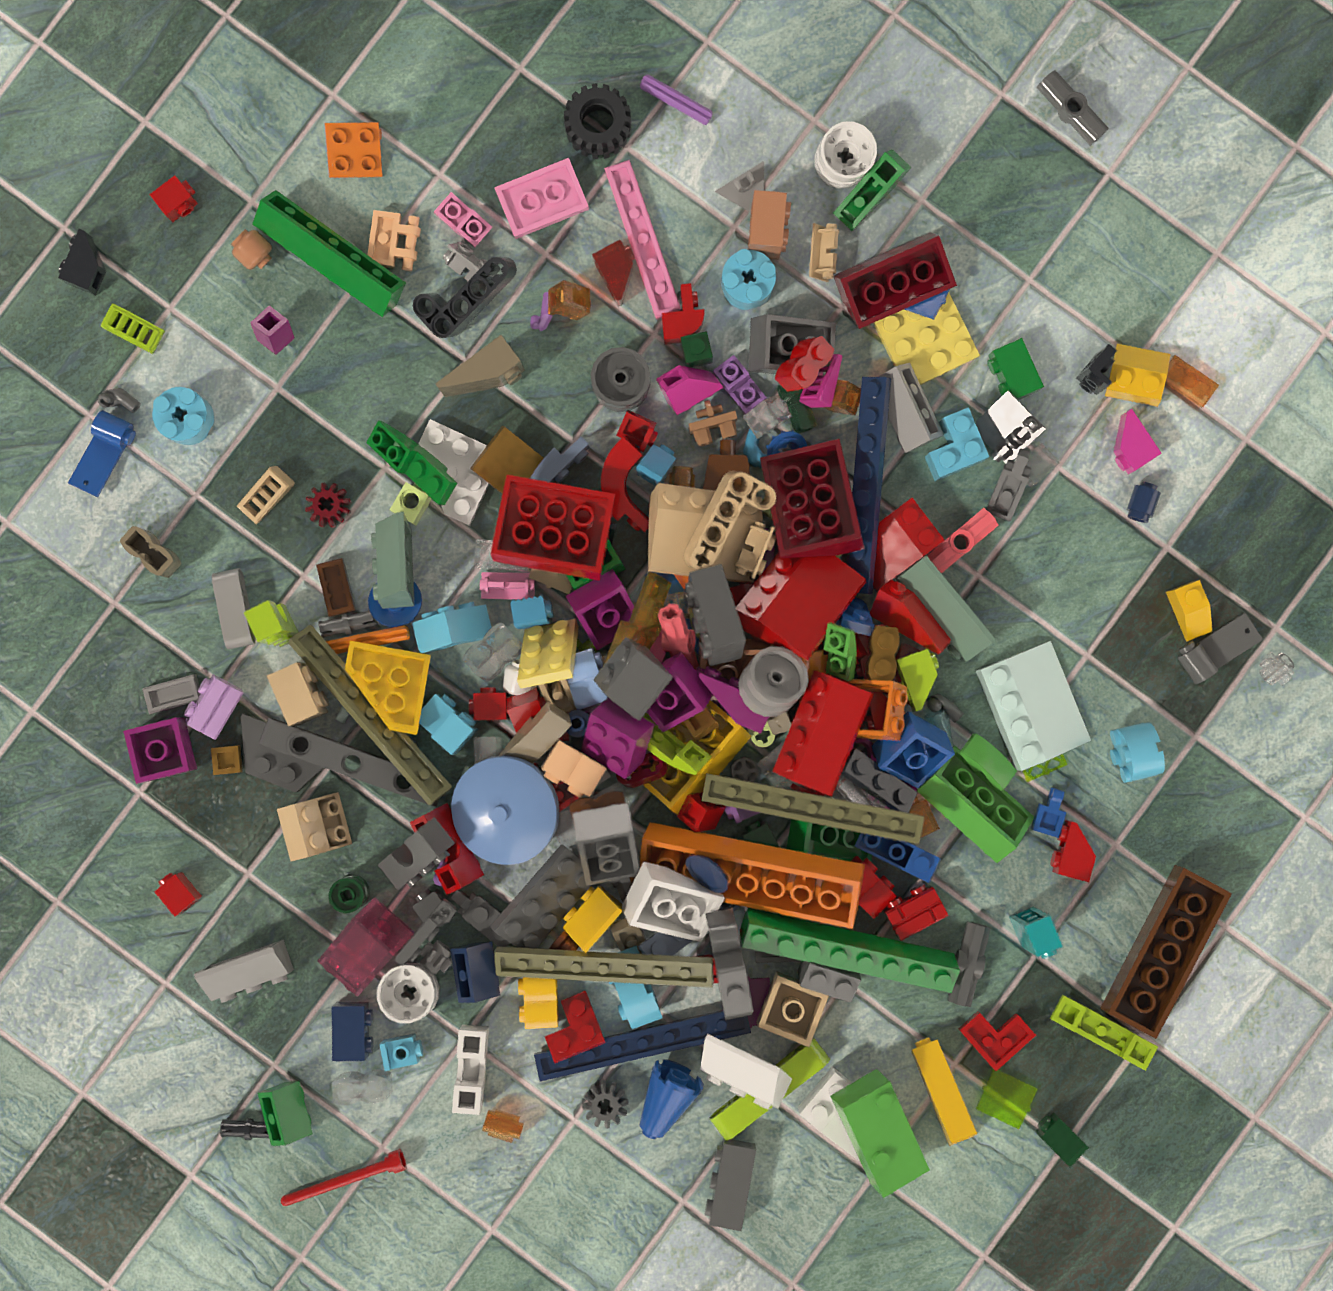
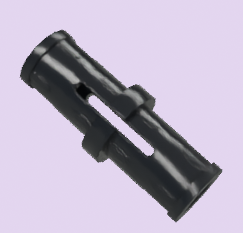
[220,1118,269,1141]

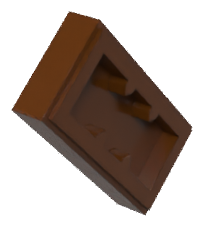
[316,558,356,617]

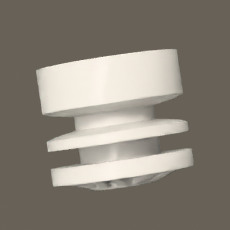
[814,122,877,189]
[377,963,440,1023]

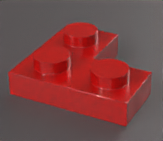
[545,991,606,1064]
[958,1011,1036,1071]

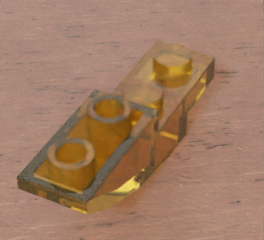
[603,572,672,666]

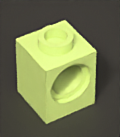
[390,482,432,526]

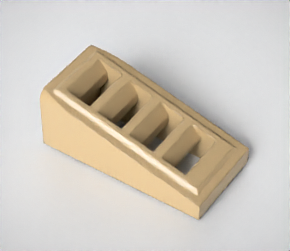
[237,466,295,524]

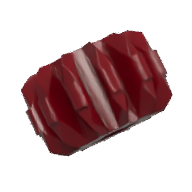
[305,483,352,528]

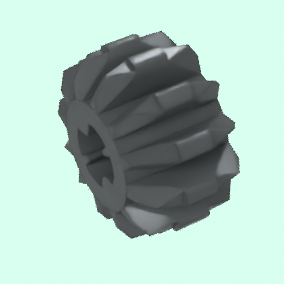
[582,1080,629,1128]

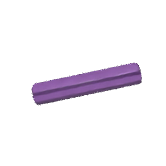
[640,74,713,125]

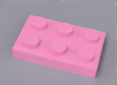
[494,158,589,239]

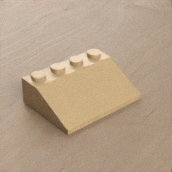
[648,483,762,584]

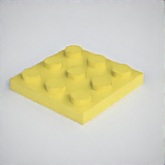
[873,293,980,385]

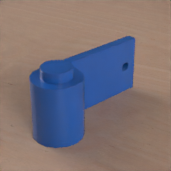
[68,410,136,498]

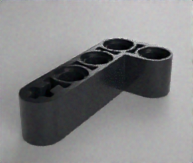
[412,257,517,338]

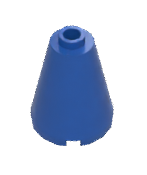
[639,1059,704,1139]

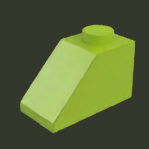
[896,649,939,712]

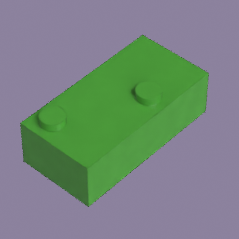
[830,1069,930,1198]

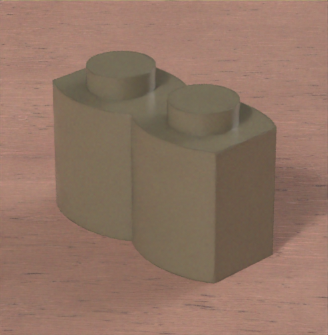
[120,526,181,578]

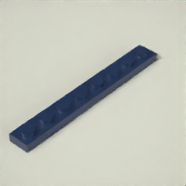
[846,377,891,594]
[534,1010,751,1082]

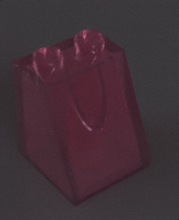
[317,897,414,997]

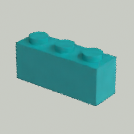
[1009,906,1063,959]

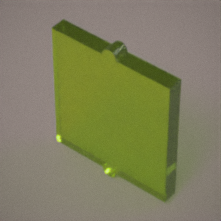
[976,1069,1038,1129]

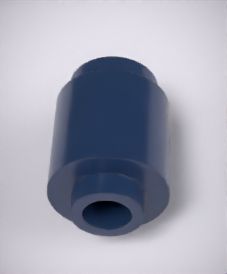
[1127,482,1161,523]
[566,710,590,738]

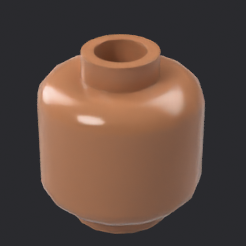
[231,229,272,270]

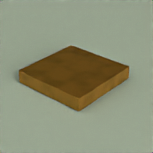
[470,426,544,494]

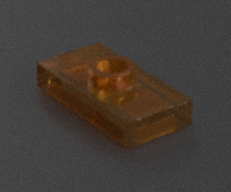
[1165,355,1219,408]

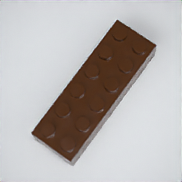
[1100,865,1232,1039]

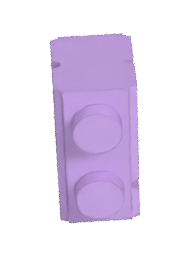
[184,674,243,740]

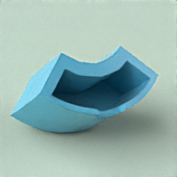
[609,946,662,1029]

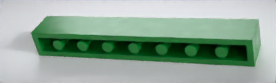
[739,907,960,993]

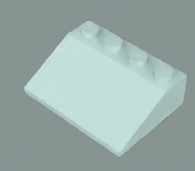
[976,641,1091,771]

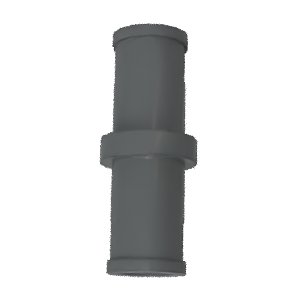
[318,610,375,638]

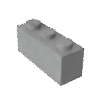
[878,363,944,453]

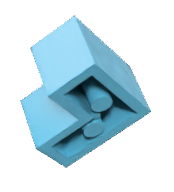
[925,407,989,481]
[412,602,494,654]
[419,694,479,755]

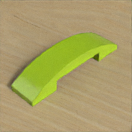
[643,713,712,775]
[1050,994,1158,1071]

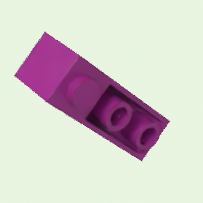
[696,666,769,734]

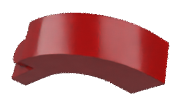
[601,436,649,532]

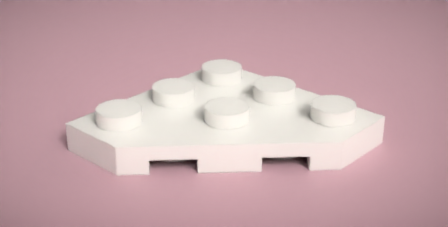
[419,419,489,526]

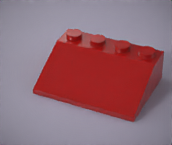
[490,475,615,581]
[736,552,866,660]

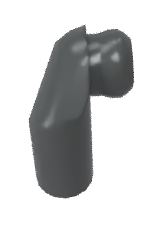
[927,694,964,723]

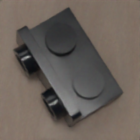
[1076,344,1117,395]

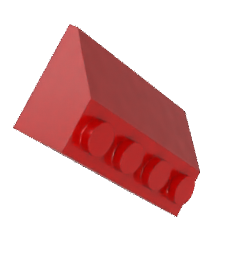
[772,670,874,796]

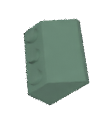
[371,512,415,609]

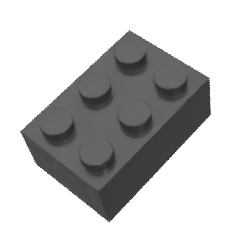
[684,564,746,666]
[572,803,639,886]

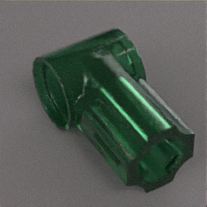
[777,384,817,433]

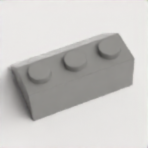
[194,939,294,1003]

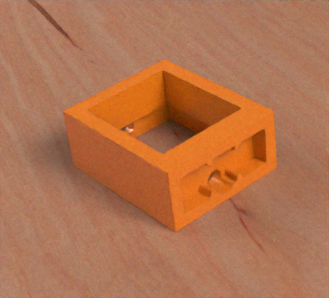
[839,679,908,741]

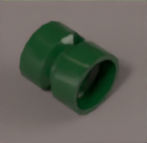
[328,875,370,914]

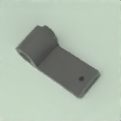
[1177,613,1263,684]

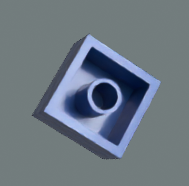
[871,711,955,788]

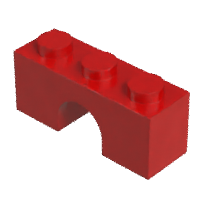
[409,803,484,895]

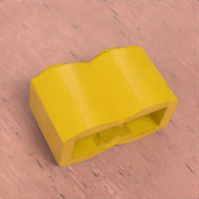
[518,977,559,1029]

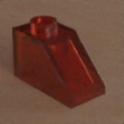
[592,240,635,307]

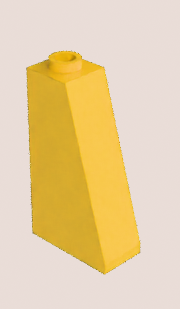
[911,1037,977,1146]

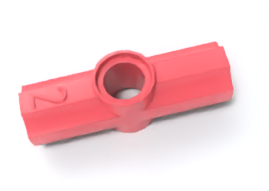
[927,508,999,574]
[658,604,699,672]

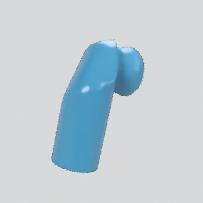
[743,429,766,468]

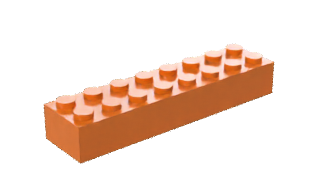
[639,822,865,929]

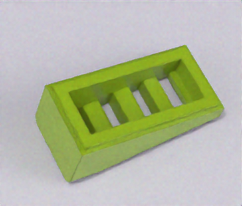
[101,303,165,354]

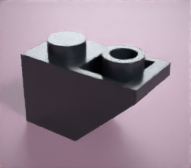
[58,229,106,296]

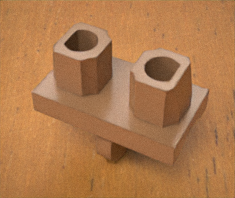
[688,400,737,447]

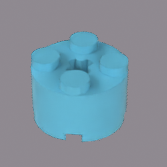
[721,249,776,310]
[152,387,214,445]
[1110,722,1165,783]

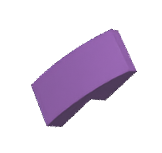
[713,355,767,417]

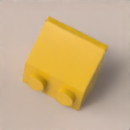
[1105,344,1171,407]
[563,884,623,953]

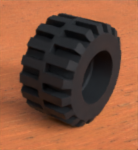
[564,83,632,159]

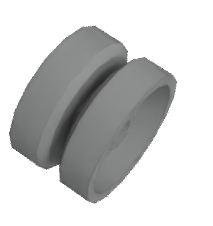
[738,647,808,717]

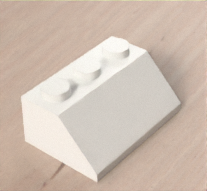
[700,1034,792,1110]

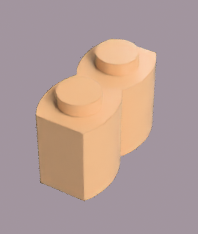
[541,739,607,798]

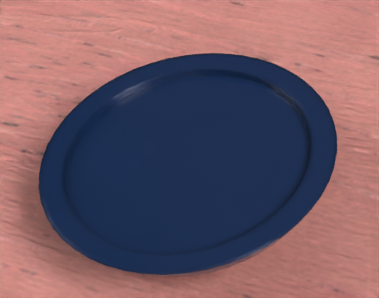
[686,855,728,893]

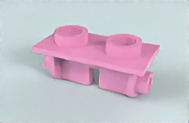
[480,572,535,600]

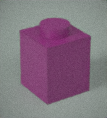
[250,305,295,355]

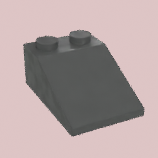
[748,314,836,375]

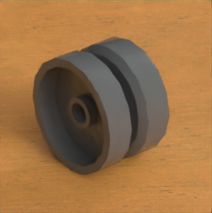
[591,347,650,412]

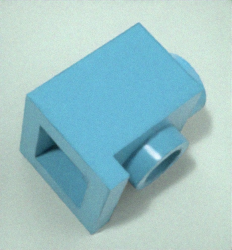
[379,1033,423,1071]

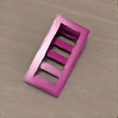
[799,354,842,408]

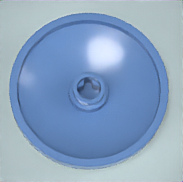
[451,755,559,865]

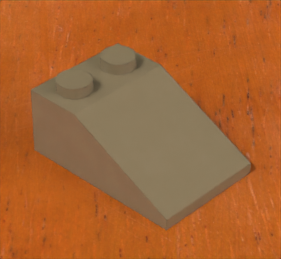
[435,335,525,397]

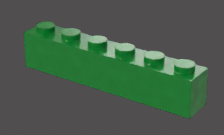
[252,190,406,317]

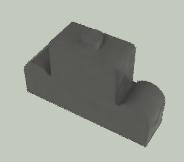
[705,908,753,1020]

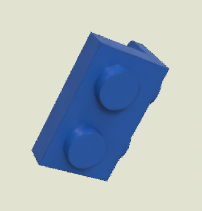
[835,597,874,636]

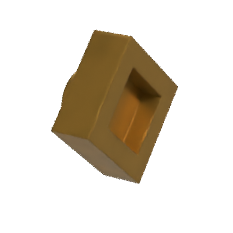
[683,706,720,741]
[211,745,243,775]

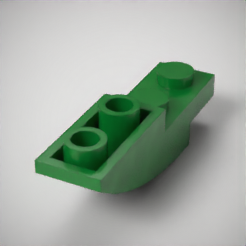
[366,420,457,505]

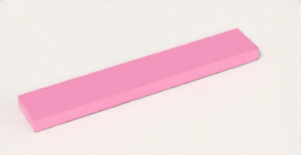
[605,160,681,320]

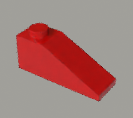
[870,579,951,655]

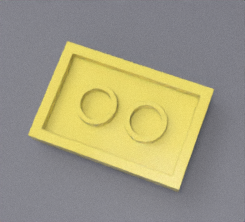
[517,618,579,688]

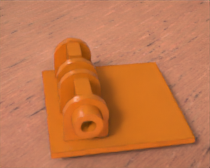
[325,122,383,178]

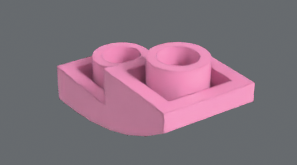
[433,192,492,248]

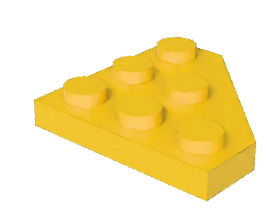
[345,641,431,735]

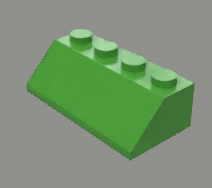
[917,745,1034,863]

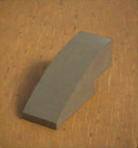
[498,701,571,764]

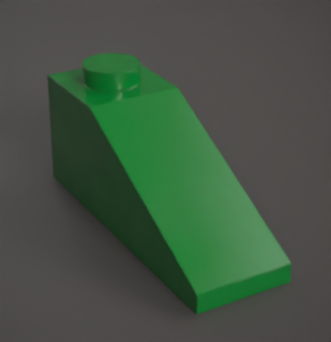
[833,149,912,231]

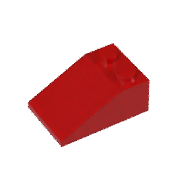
[873,498,945,591]

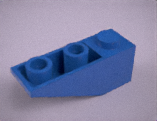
[855,833,942,883]

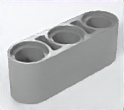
[212,568,256,650]

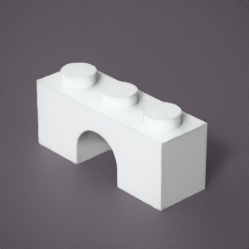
[452,1024,489,1115]

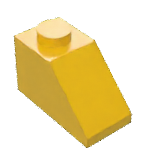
[1166,580,1212,641]

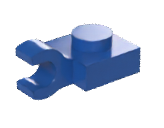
[1031,787,1067,838]

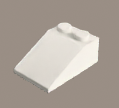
[622,862,725,942]
[797,1066,860,1162]

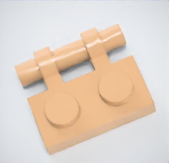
[367,210,421,271]

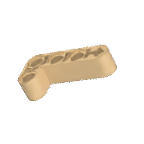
[684,471,776,570]

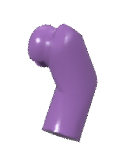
[530,292,556,331]

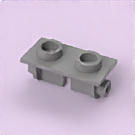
[443,242,498,291]

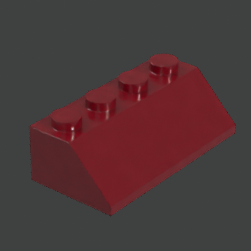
[833,232,957,329]

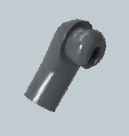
[98,388,141,413]

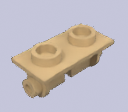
[809,223,839,282]
[735,521,776,580]

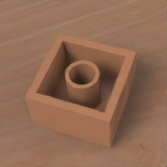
[748,190,791,260]

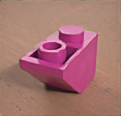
[656,365,723,415]

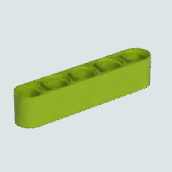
[709,1037,830,1141]

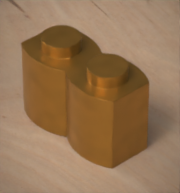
[865,626,899,681]

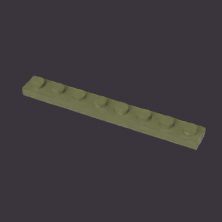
[288,625,452,806]
[702,773,925,844]
[494,947,714,988]

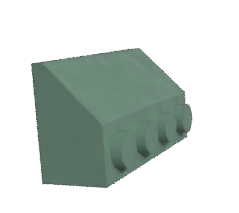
[894,556,996,662]

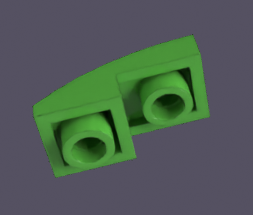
[824,623,856,681]
[959,733,1017,790]

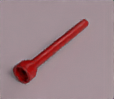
[281,1149,407,1206]

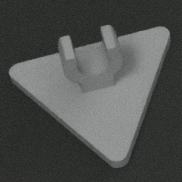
[714,161,764,213]

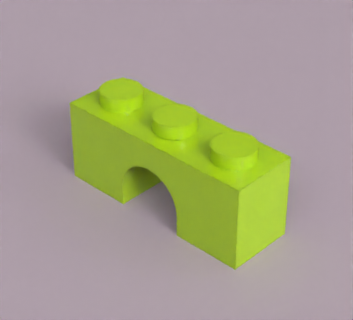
[243,600,299,647]

